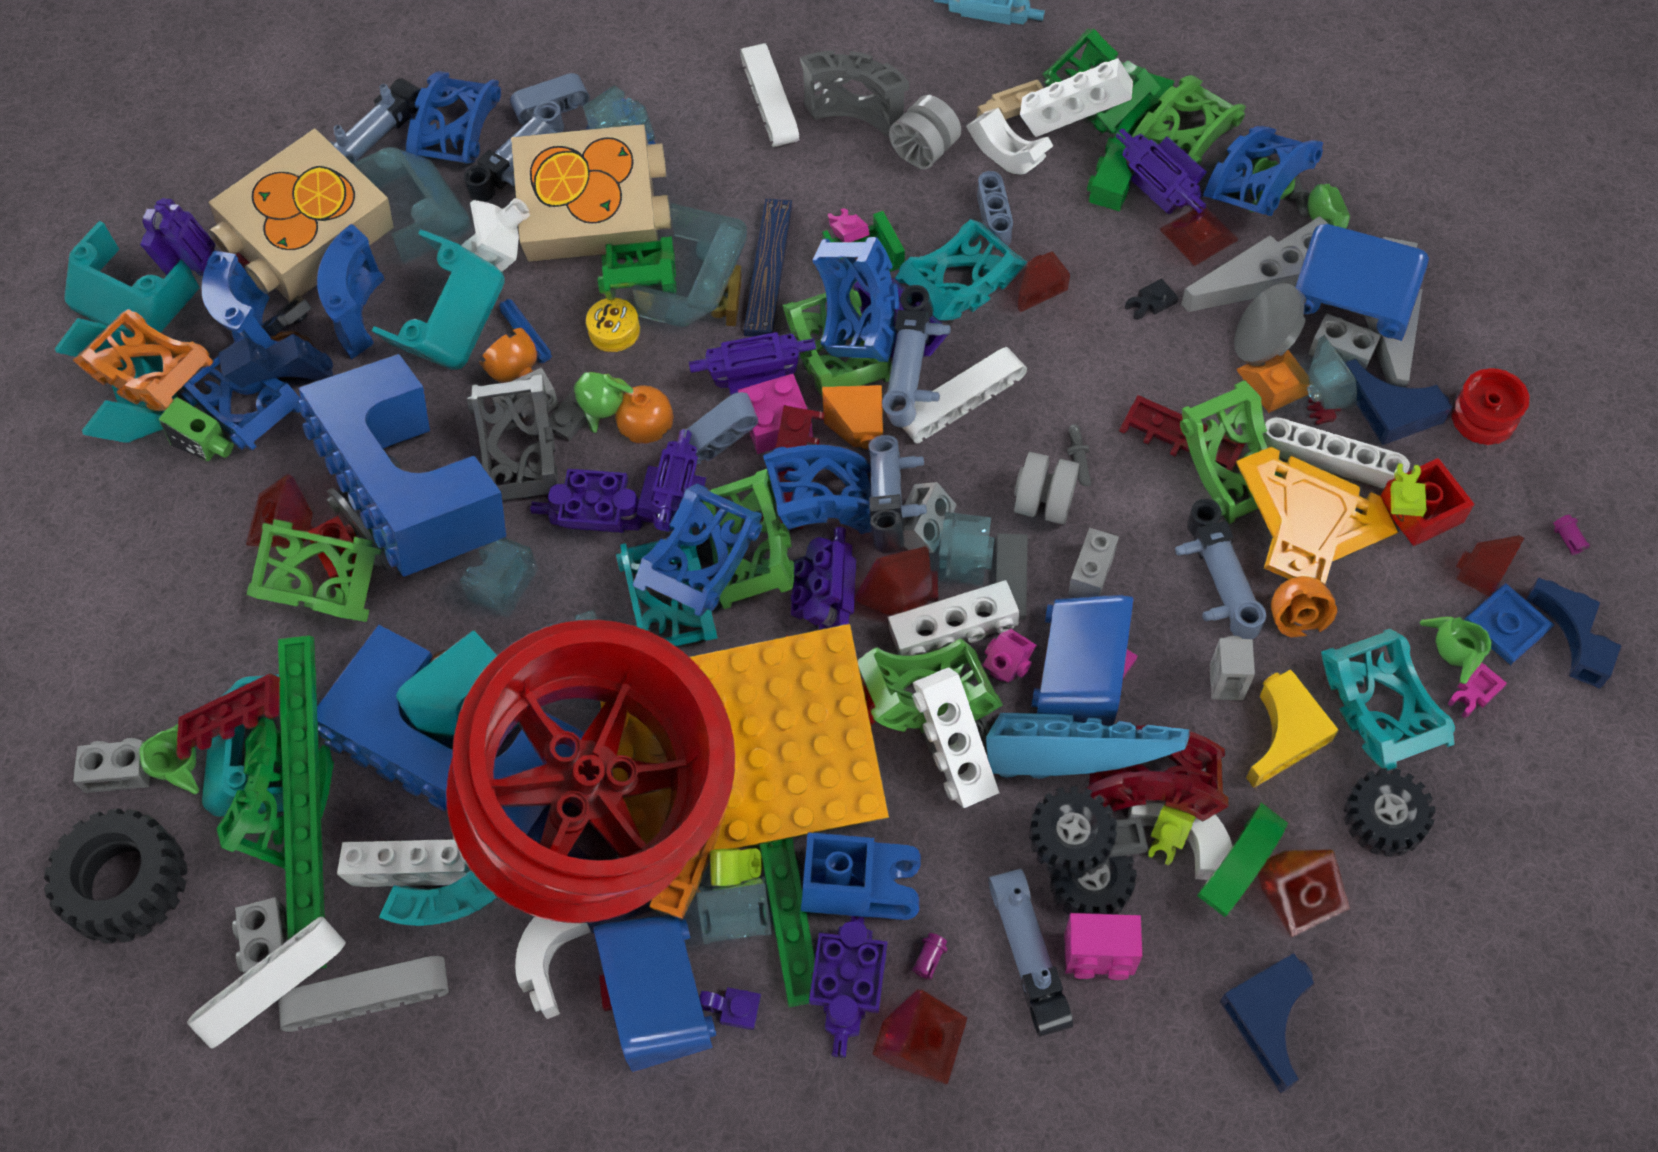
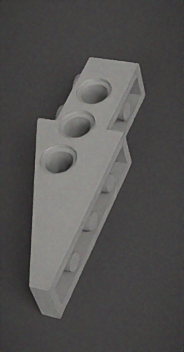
[1181,216,1328,312]
[1365,237,1423,388]

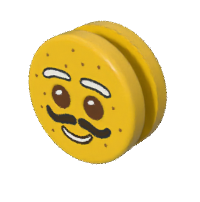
[586,298,640,352]

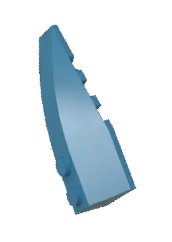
[986,713,1190,779]

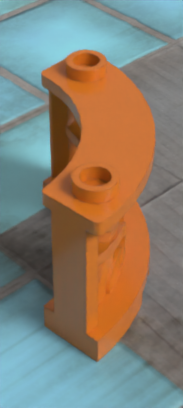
[73,309,213,411]

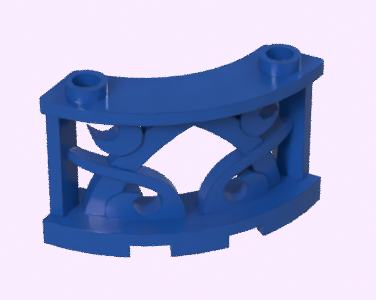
[406,71,501,163]
[1203,126,1323,216]
[317,224,385,359]
[812,237,899,362]
[202,251,278,349]
[181,341,301,450]
[763,445,872,534]
[633,484,762,617]

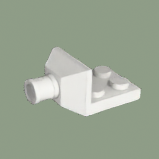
[461,198,530,272]

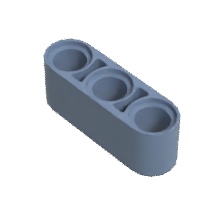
[510,73,590,125]
[977,171,1013,249]
[684,392,758,464]

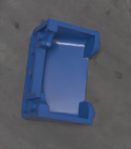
[1295,224,1429,341]
[1031,595,1133,726]
[593,915,717,1072]

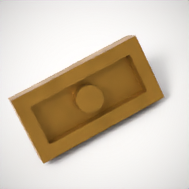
[711,265,742,326]

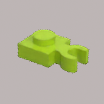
[1391,463,1426,517]
[1148,803,1196,865]

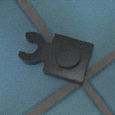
[1125,278,1179,320]
[262,296,312,336]

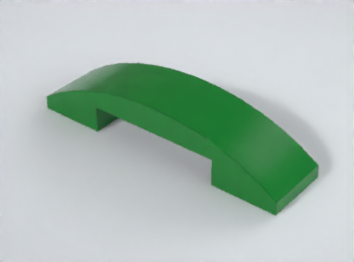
[1197,802,1288,917]

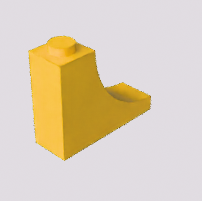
[1246,669,1338,788]

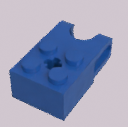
[801,832,921,920]

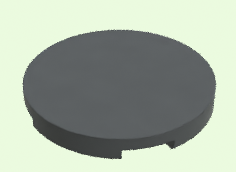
[1234,283,1306,366]

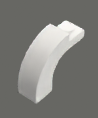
[966,108,1053,175]
[1128,800,1232,880]
[515,917,591,1019]

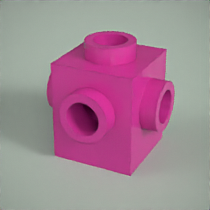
[982,628,1037,683]

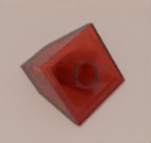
[1160,206,1238,266]
[246,474,313,548]
[855,546,933,616]
[1258,849,1350,937]
[872,989,968,1084]

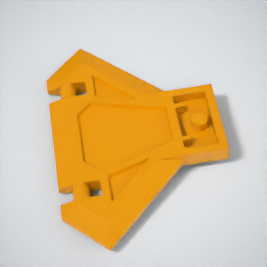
[1236,447,1398,584]

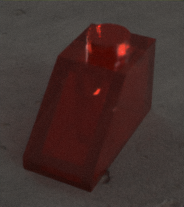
[1017,251,1070,313]
[1456,535,1525,597]

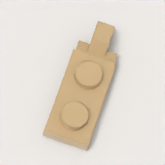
[977,80,1044,119]

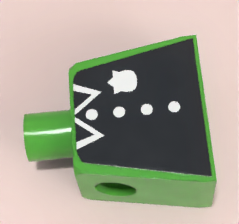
[159,397,234,461]

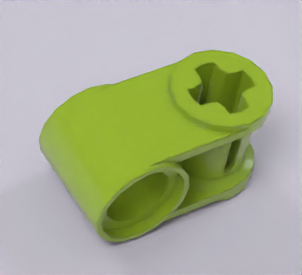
[710,848,763,886]

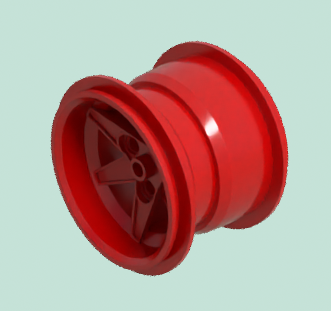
[446,620,735,923]

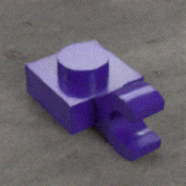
[699,987,761,1030]

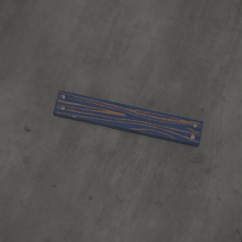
[744,199,792,337]

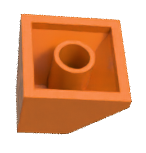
[1237,350,1318,413]
[822,385,883,450]

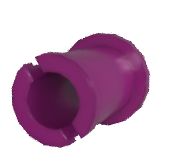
[1553,514,1590,556]
[912,933,948,980]

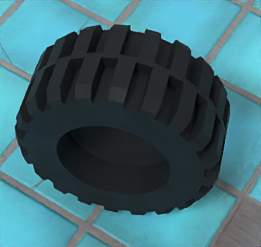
[44,808,187,944]

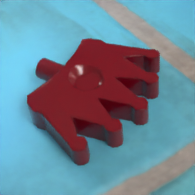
[1307,391,1341,425]

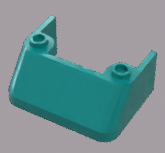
[64,221,200,333]
[372,229,505,370]
[55,318,177,443]
[396,630,520,750]
[202,674,284,817]

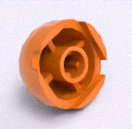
[479,328,537,383]
[615,385,674,444]
[1271,576,1337,638]

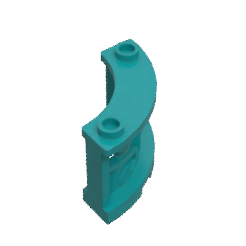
[895,219,1027,321]
[616,529,718,646]
[1321,628,1455,771]
[379,871,497,926]

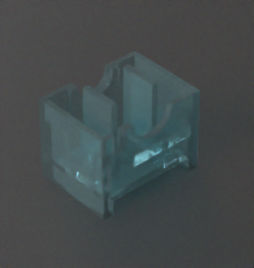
[583,85,656,143]
[938,512,995,586]
[460,538,538,618]
[696,877,772,945]

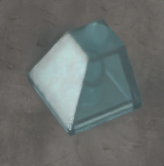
[1307,335,1357,410]

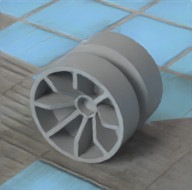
[889,95,961,169]
[1014,451,1080,525]

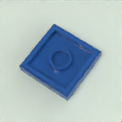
[1464,583,1554,665]

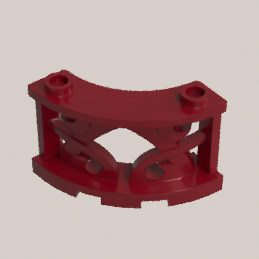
[1084,725,1229,822]

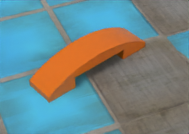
[649,794,731,919]

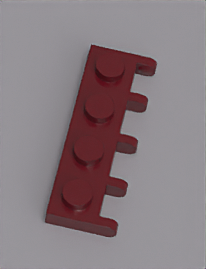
[1119,395,1246,471]
[762,405,825,530]
[176,673,280,760]

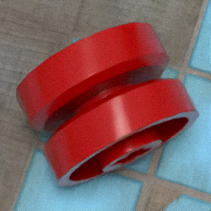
[1451,368,1530,445]

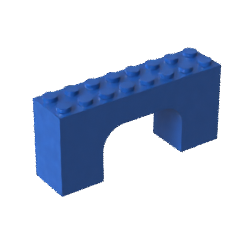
[297,354,507,577]
[317,625,588,844]

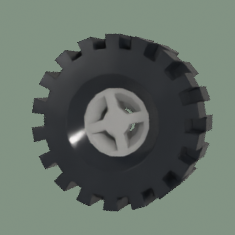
[1344,768,1436,857]
[1029,786,1117,878]
[1049,855,1137,915]

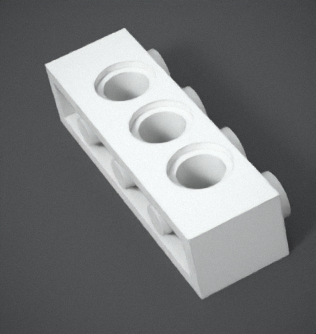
[1020,58,1133,137]
[888,580,1019,656]
[912,667,999,808]
[337,840,471,887]

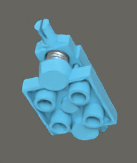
[934,0,1045,25]

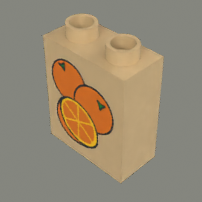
[511,124,671,262]
[208,128,394,302]

